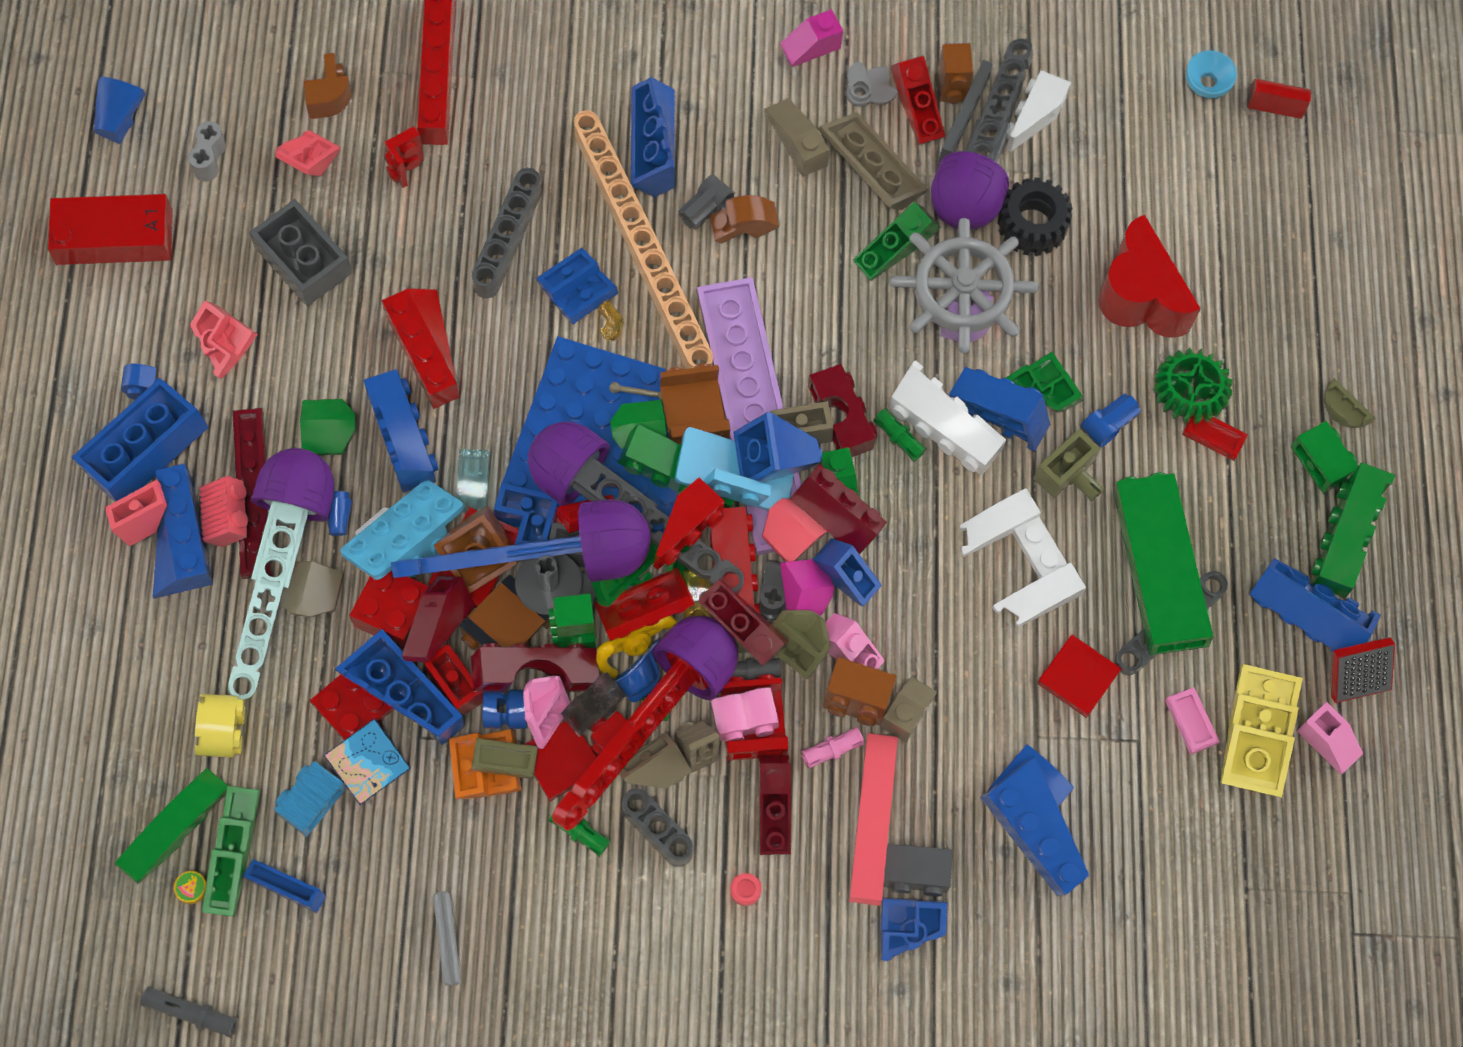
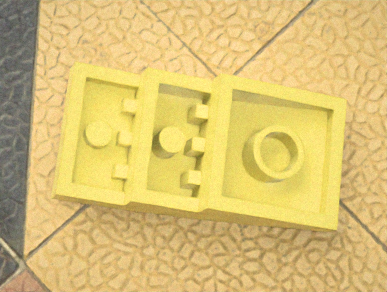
[1220,664,1303,797]

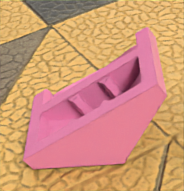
[523,675,572,749]

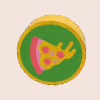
[174,871,207,904]

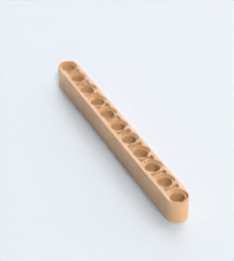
[574,110,713,369]

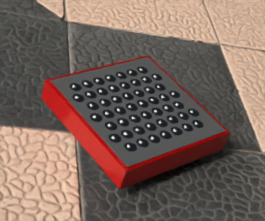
[1331,637,1395,703]

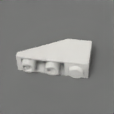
[1006,70,1071,152]

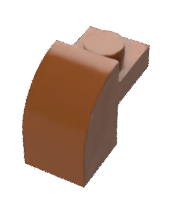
[304,53,352,119]
[710,195,779,244]

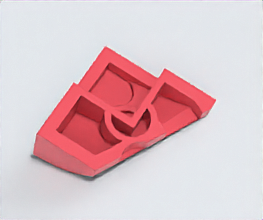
[190,300,258,378]

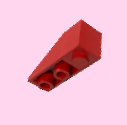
[890,56,946,144]
[653,477,725,571]

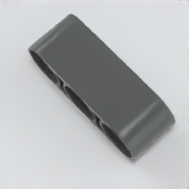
[622,788,693,867]

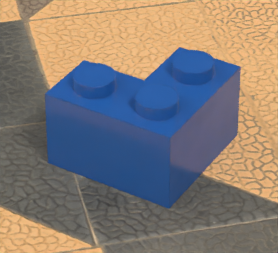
[494,483,561,544]

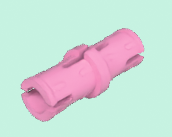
[801,727,865,769]

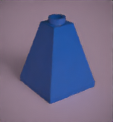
[733,412,822,483]

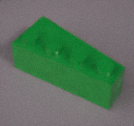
[1310,462,1395,598]

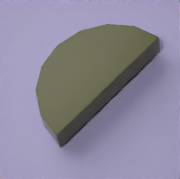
[1324,378,1375,428]

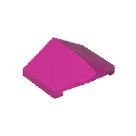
[780,559,834,616]

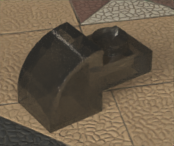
[561,672,626,737]

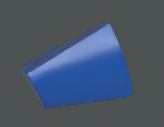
[881,897,948,961]

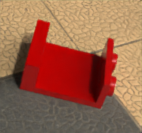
[720,674,789,761]

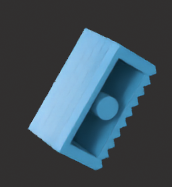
[274,761,347,837]

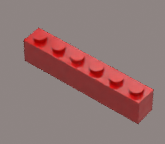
[417,0,456,145]

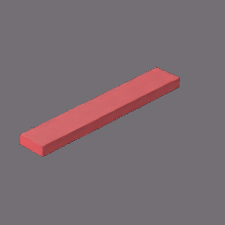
[849,733,898,906]

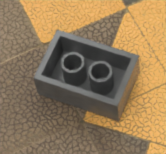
[249,199,352,306]

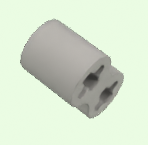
[188,121,226,182]

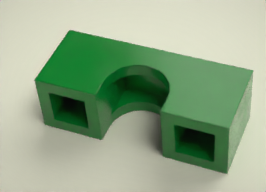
[548,594,596,648]

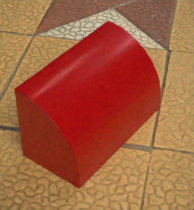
[1248,78,1311,119]

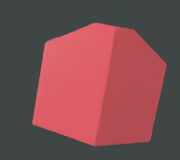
[275,130,340,176]
[762,498,828,562]

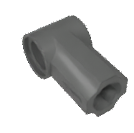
[678,174,735,230]

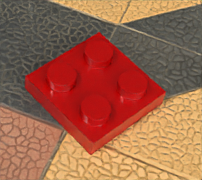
[309,674,395,740]

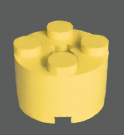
[195,694,245,758]

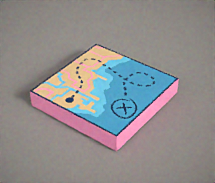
[323,718,411,805]

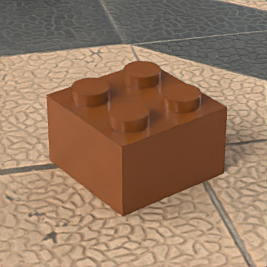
[823,657,897,726]

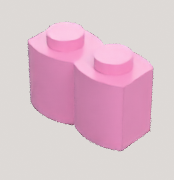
[711,687,779,741]

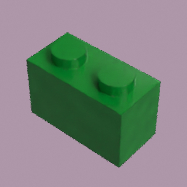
[1291,420,1358,494]

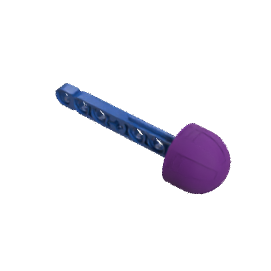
[391,499,651,582]

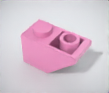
[826,613,885,669]
[1297,702,1363,775]

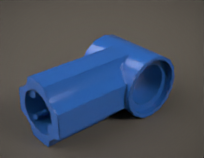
[1080,393,1141,448]

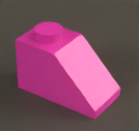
[780,9,843,67]

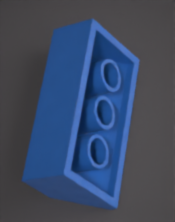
[72,378,209,502]

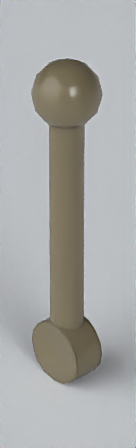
[609,382,662,401]

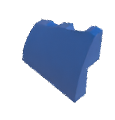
[94,76,146,144]

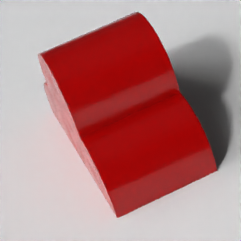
[1098,214,1201,338]

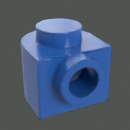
[121,363,159,400]

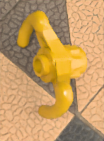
[596,615,677,679]

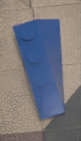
[631,77,675,197]
[363,369,439,493]
[153,463,213,599]
[1249,558,1381,653]
[335,629,465,746]

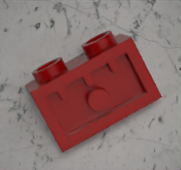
[383,126,424,188]

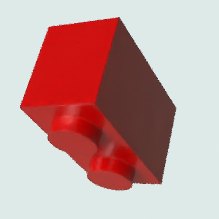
[423,644,483,716]

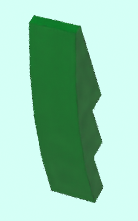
[115,768,228,884]
[202,786,261,917]

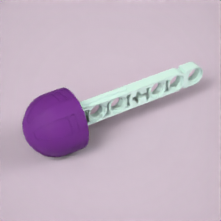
[228,448,334,700]

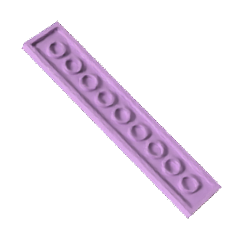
[697,277,801,556]

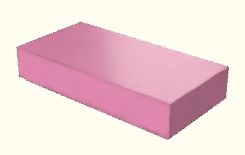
[1165,687,1220,755]

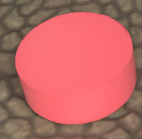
[730,873,762,906]

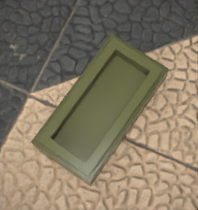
[471,738,538,779]

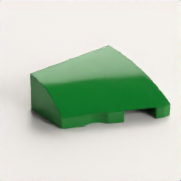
[1006,351,1084,413]

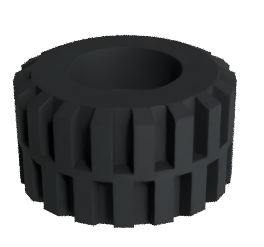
[997,177,1073,256]

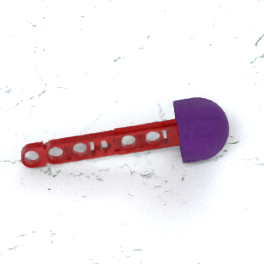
[552,616,738,831]

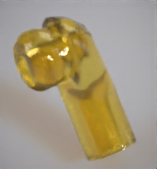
[598,300,624,341]

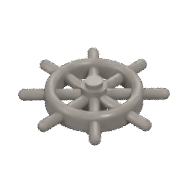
[889,218,1039,353]

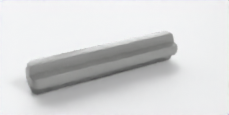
[433,892,461,986]

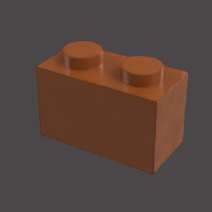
[936,43,973,103]

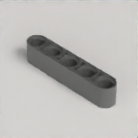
[472,168,542,299]

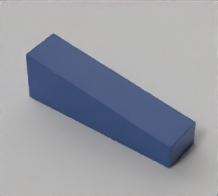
[243,859,326,913]

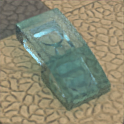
[457,449,490,513]

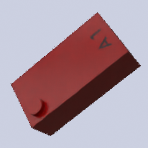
[48,194,173,265]

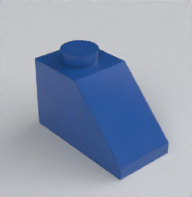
[812,538,882,607]

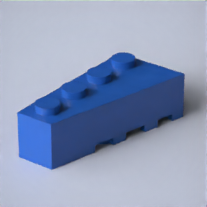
[980,756,1090,896]

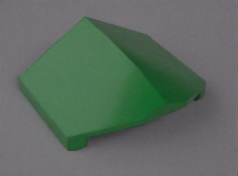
[300,399,355,456]
[610,400,667,450]

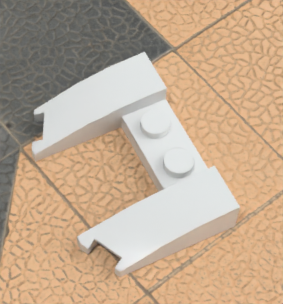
[959,488,1086,627]

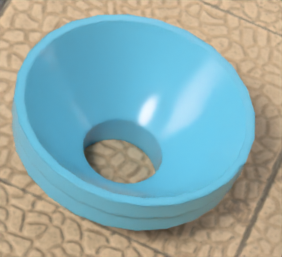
[1186,50,1237,98]

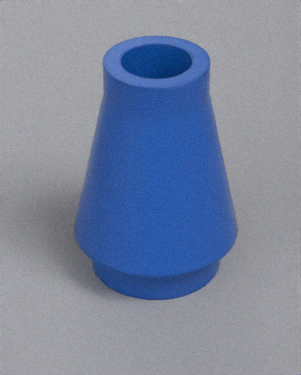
[327,491,352,536]

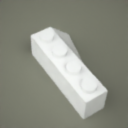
[889,360,1006,476]

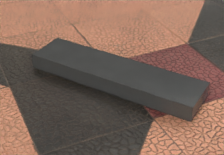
[939,59,993,162]

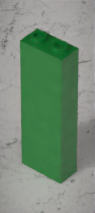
[1113,472,1213,655]

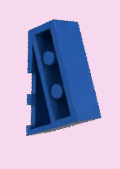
[949,367,1051,452]

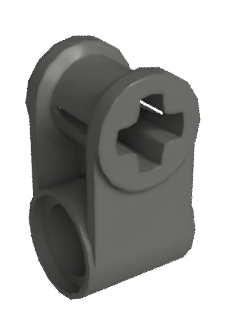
[759,559,786,620]

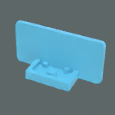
[675,427,794,511]
[340,480,464,580]

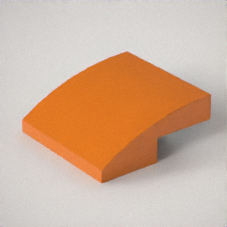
[449,729,522,799]

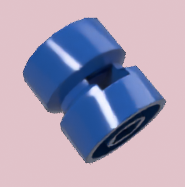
[483,690,528,729]

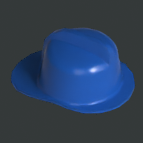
[606,637,661,703]

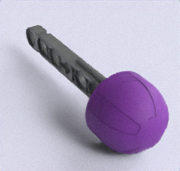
[931,38,1033,230]
[528,422,744,594]

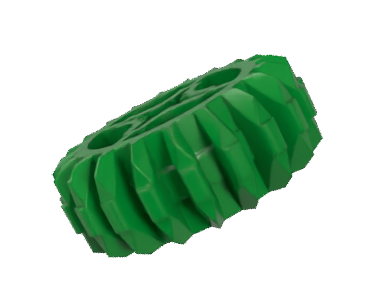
[1153,348,1233,424]

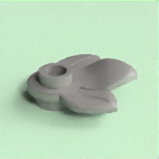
[846,61,898,106]

